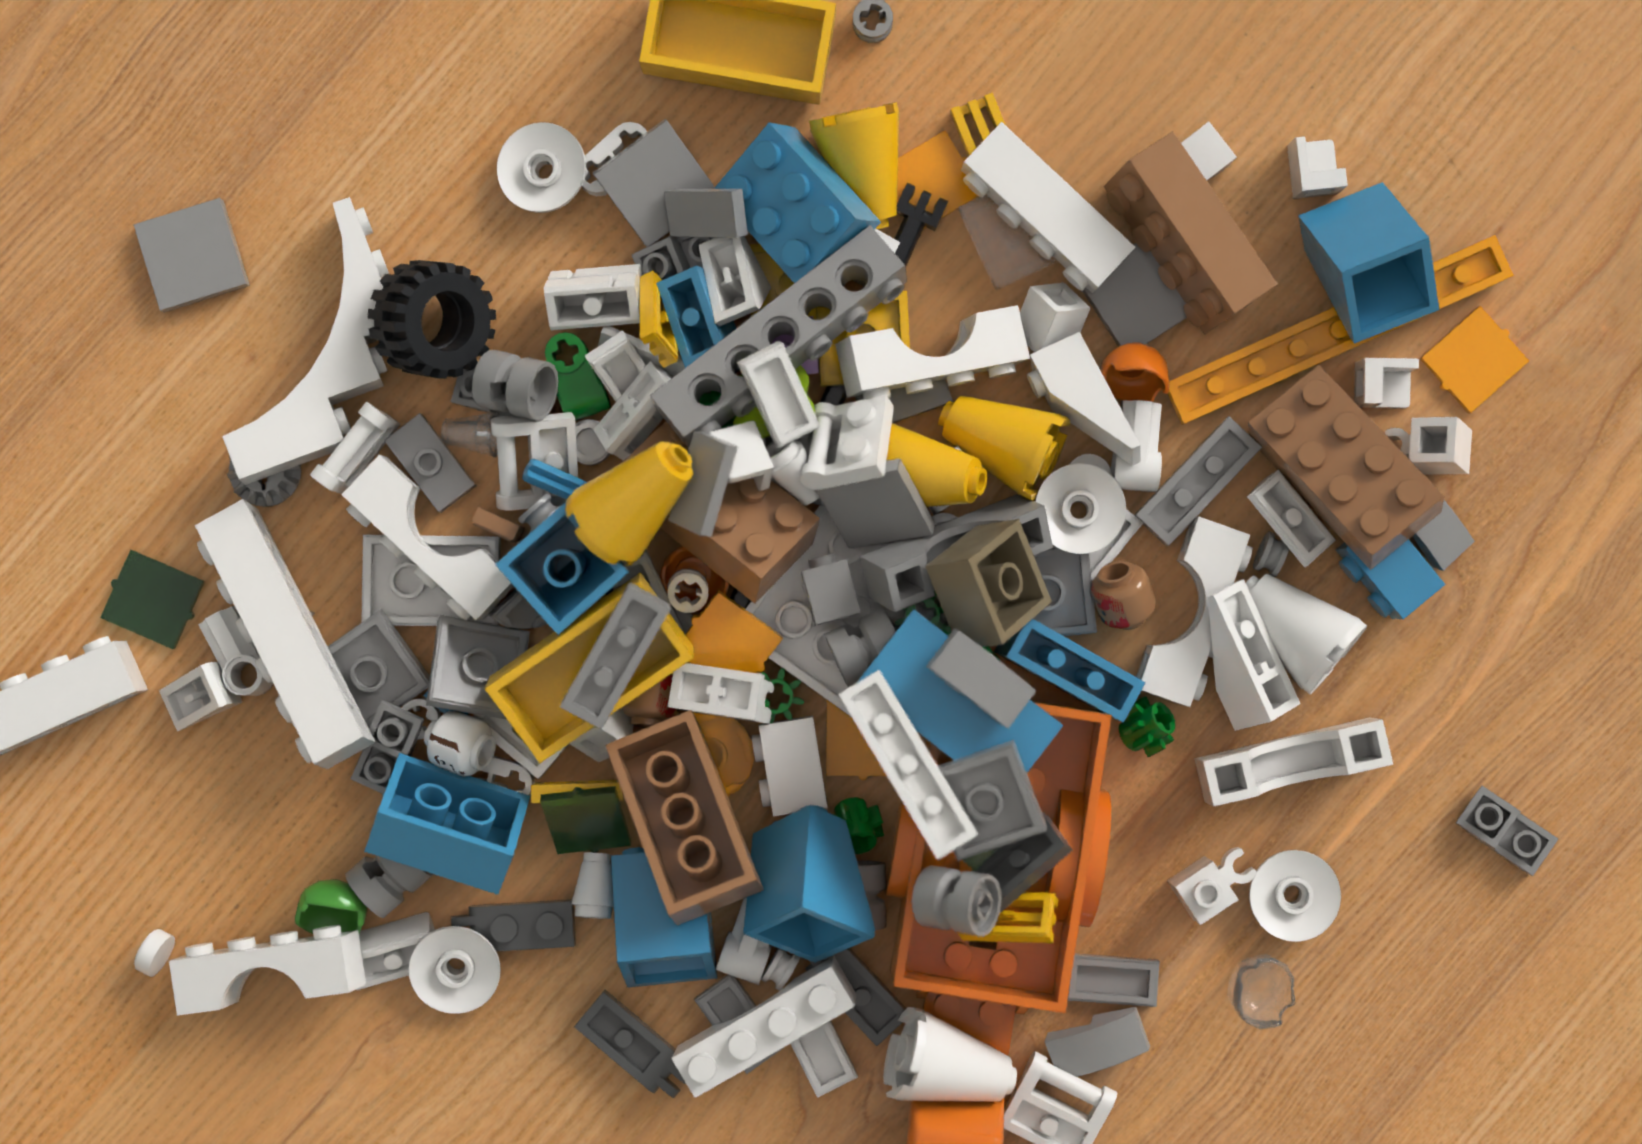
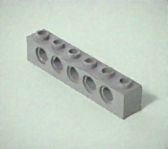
[650,225,907,449]

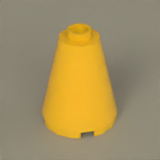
[809,102,899,229]
[938,396,1070,501]
[886,423,987,507]
[565,442,693,566]

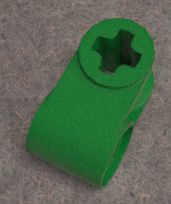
[545,332,611,421]

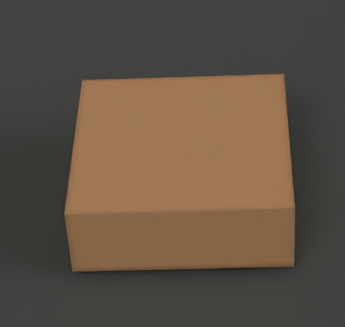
[472,507,525,543]

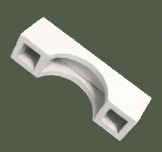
[835,305,1030,399]
[341,454,514,621]
[1136,516,1253,707]
[1194,717,1393,806]
[169,925,366,1016]
[671,956,857,1098]

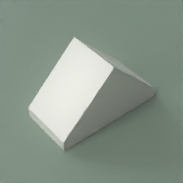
[698,236,771,327]
[159,662,243,732]

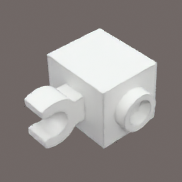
[1385,417,1472,474]
[1167,847,1257,925]

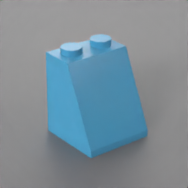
[495,502,629,635]

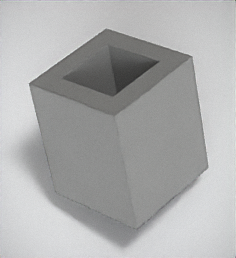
[801,554,861,626]

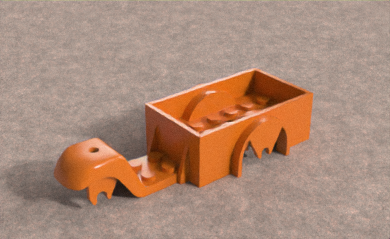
[884,701,1112,1144]

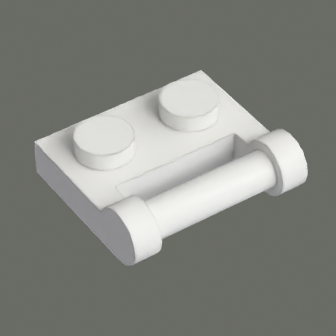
[800,395,894,490]
[310,401,400,494]
[491,412,578,511]
[1004,1051,1117,1144]

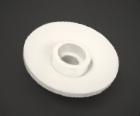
[497,122,586,213]
[1035,463,1126,554]
[1249,850,1341,942]
[408,926,501,1014]

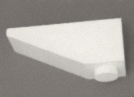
[1027,332,1141,466]
[1208,579,1301,731]

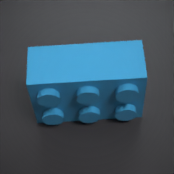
[714,122,881,283]
[364,753,530,895]

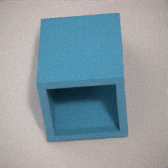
[1298,182,1439,343]
[743,805,875,963]
[611,847,717,988]

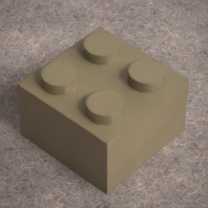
[925,519,1052,647]

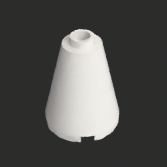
[1246,574,1367,695]
[883,1007,1017,1102]

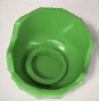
[295,879,368,934]

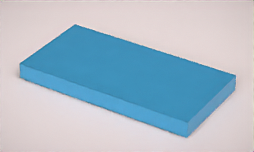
[856,609,1064,773]

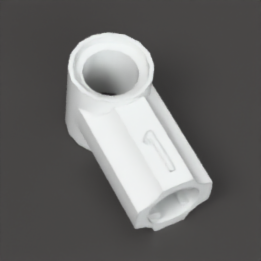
[1111,400,1162,492]
[198,606,273,696]
[716,897,772,985]

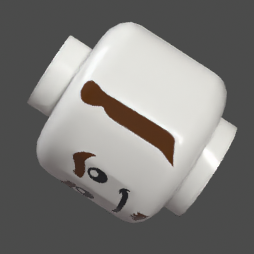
[424,711,496,777]

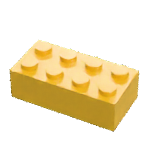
[639,0,836,105]
[485,572,694,763]

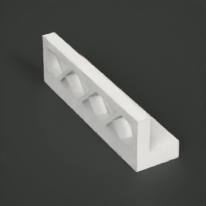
[838,670,979,860]

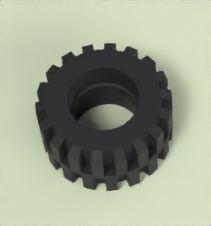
[367,260,496,379]

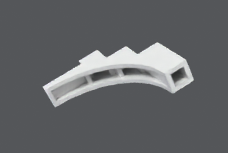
[222,197,389,485]

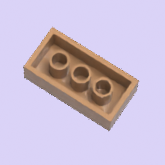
[1103,131,1278,334]
[1248,365,1445,570]
[622,421,820,604]
[605,710,764,925]

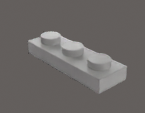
[1135,416,1262,546]
[560,582,671,729]

